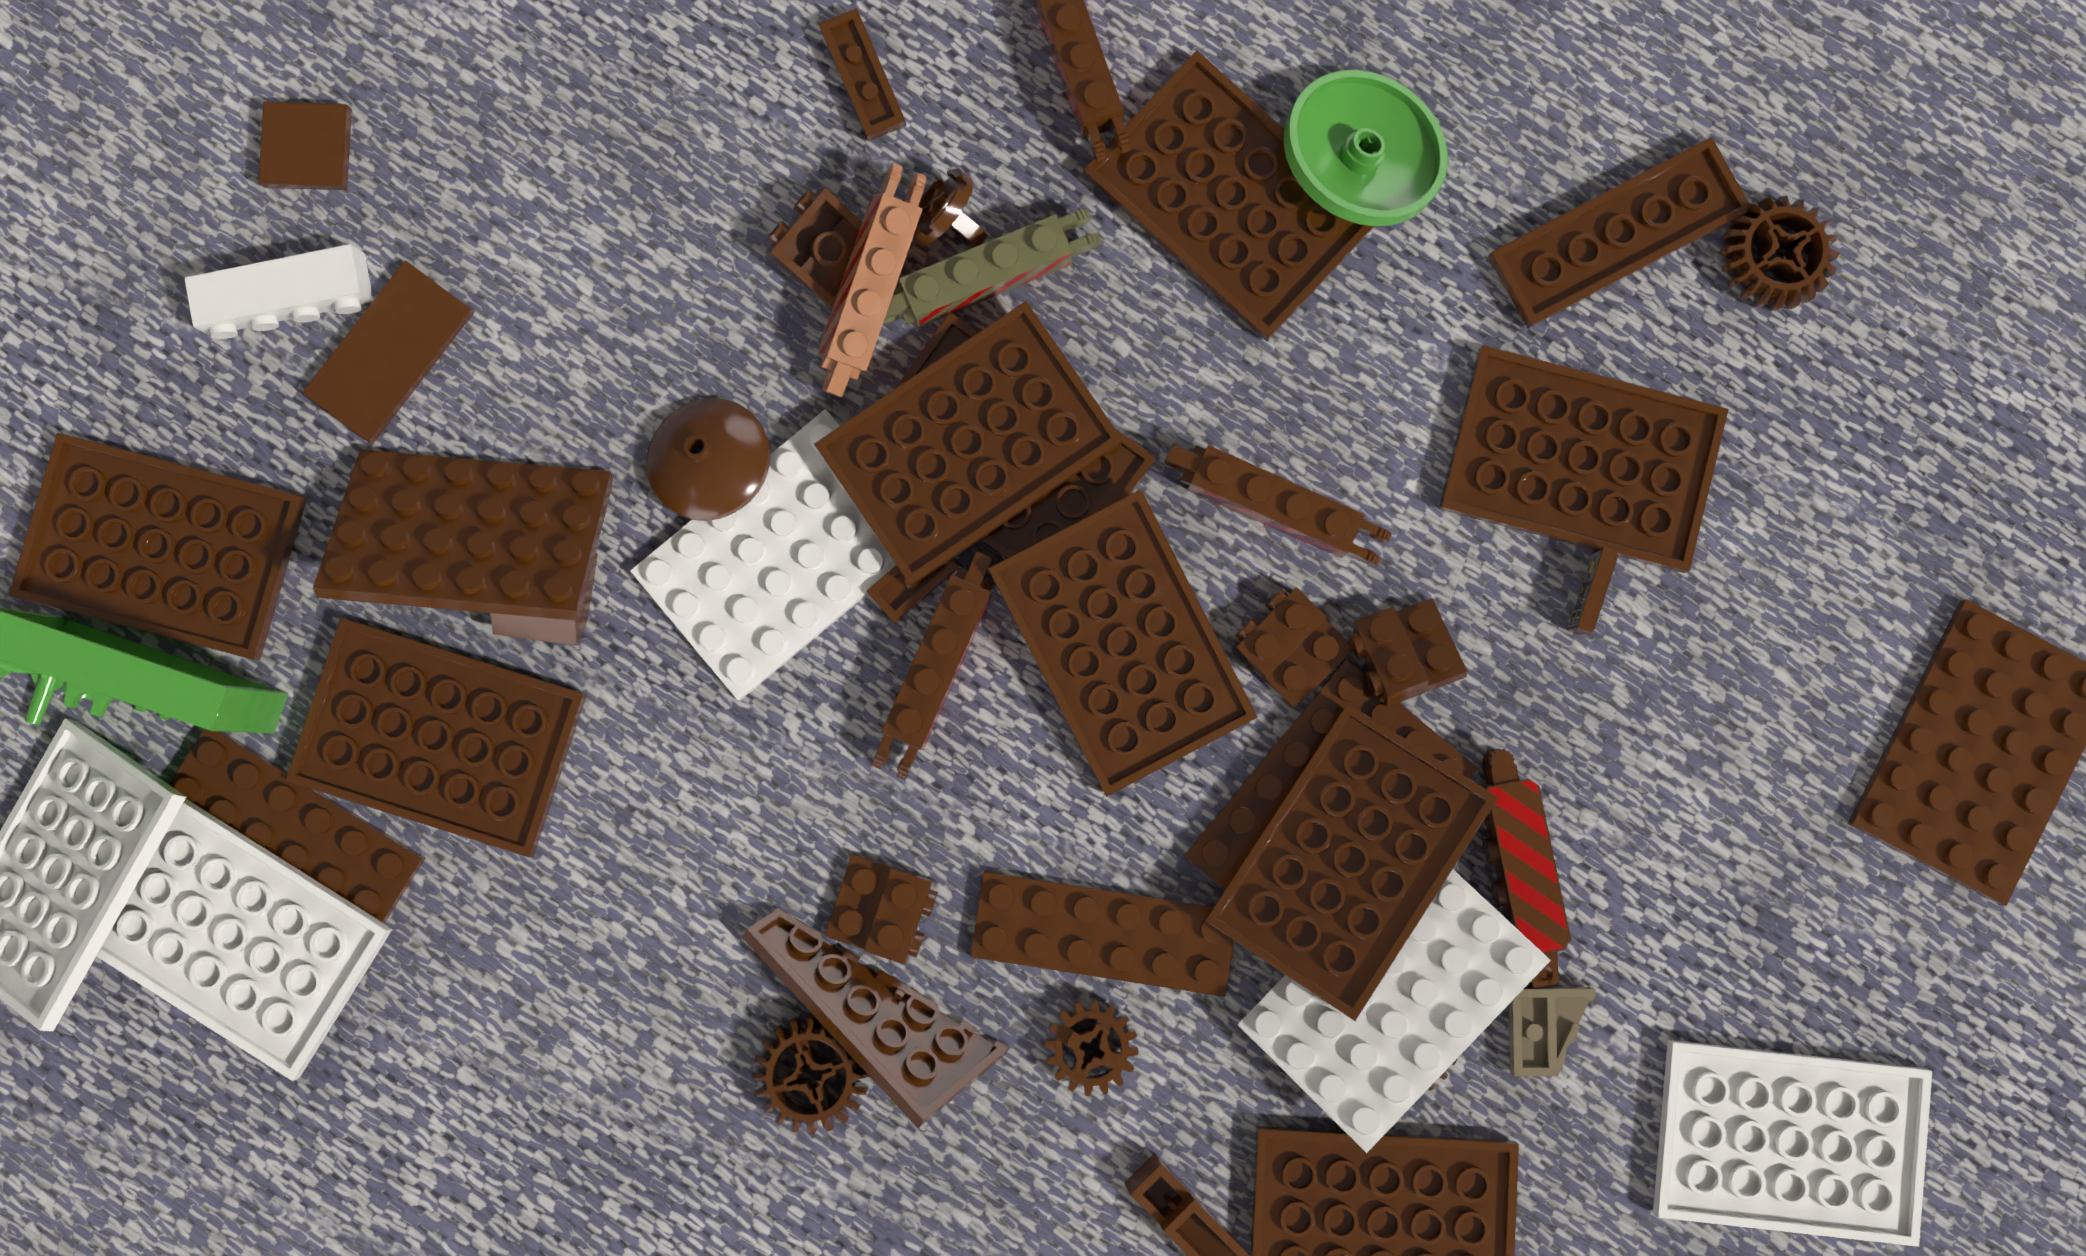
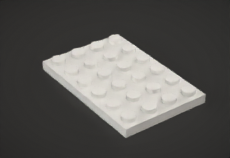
[630,409,896,701]
[0,718,186,1031]
[96,799,392,1081]
[1238,870,1551,1153]
[1653,1040,1932,1247]

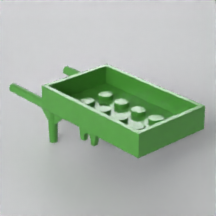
[0,608,289,734]

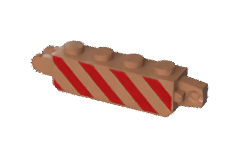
[818,162,927,397]

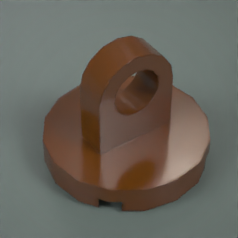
[912,168,988,247]

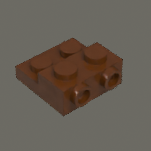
[765,188,862,309]
[1234,587,1353,709]
[1349,598,1468,707]
[825,854,938,965]

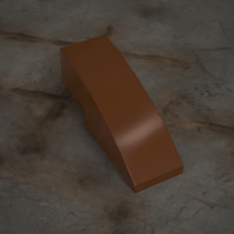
[1124,1153,1251,1256]

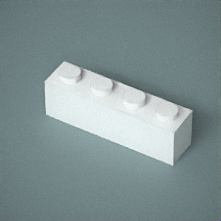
[184,244,373,339]

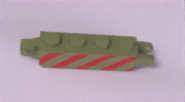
[883,209,1102,327]

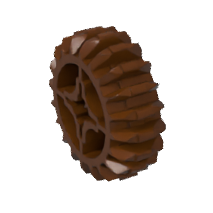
[1719,195,1840,311]
[752,1014,869,1134]

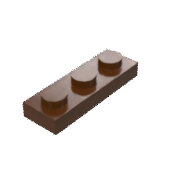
[819,8,907,142]

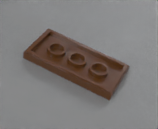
[302,260,475,444]

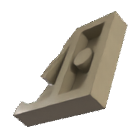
[1509,987,1596,1077]

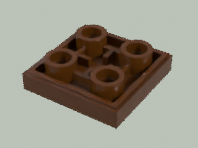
[258,102,352,191]

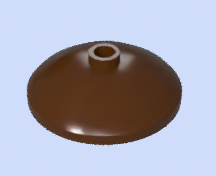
[646,398,771,521]

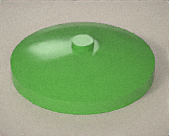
[1284,70,1448,226]

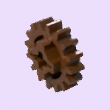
[1045,999,1139,1096]

